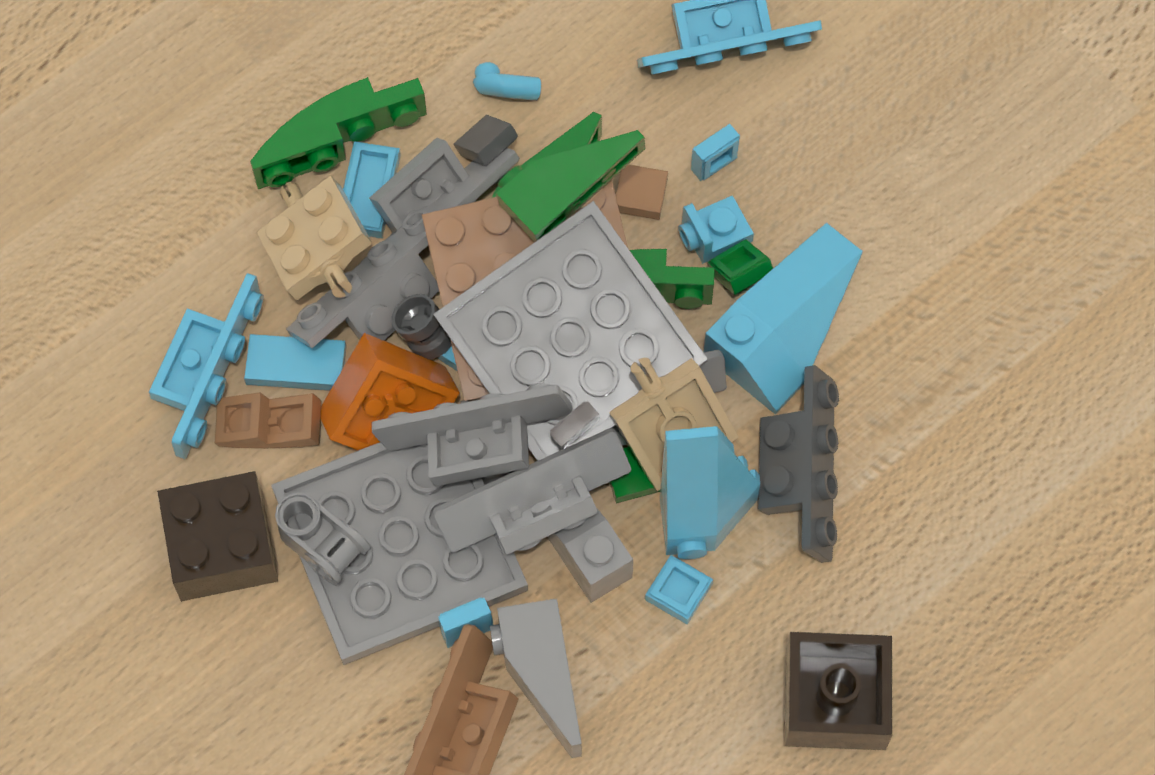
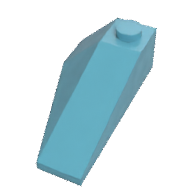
[703,223,862,415]
[660,426,760,559]

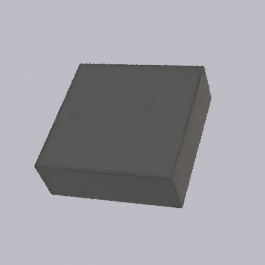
[454,114,518,166]

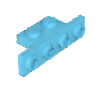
[637,0,822,75]
[149,273,264,459]

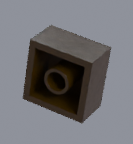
[157,471,278,602]
[785,632,892,750]

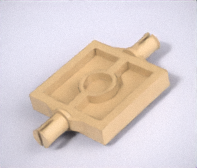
[257,175,372,300]
[609,358,739,491]

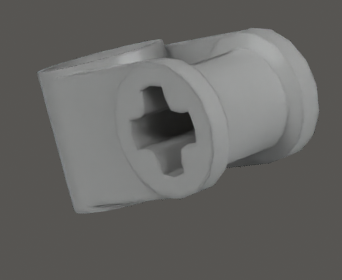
[275,492,370,586]

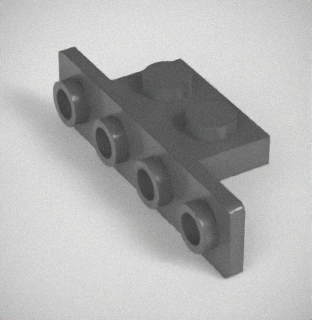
[758,365,839,563]

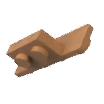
[404,624,519,775]

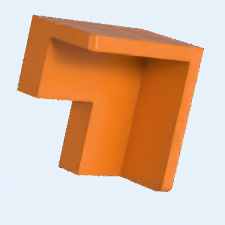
[320,333,460,451]

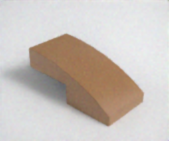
[214,392,321,449]

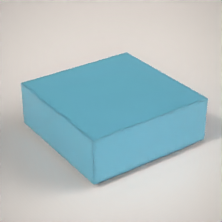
[691,124,740,181]
[645,555,713,625]
[438,597,493,648]

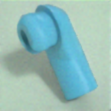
[473,62,541,101]

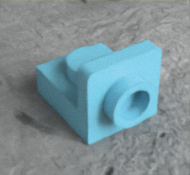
[678,195,754,264]

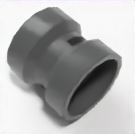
[392,294,452,360]

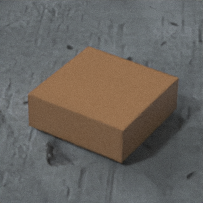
[616,164,668,220]

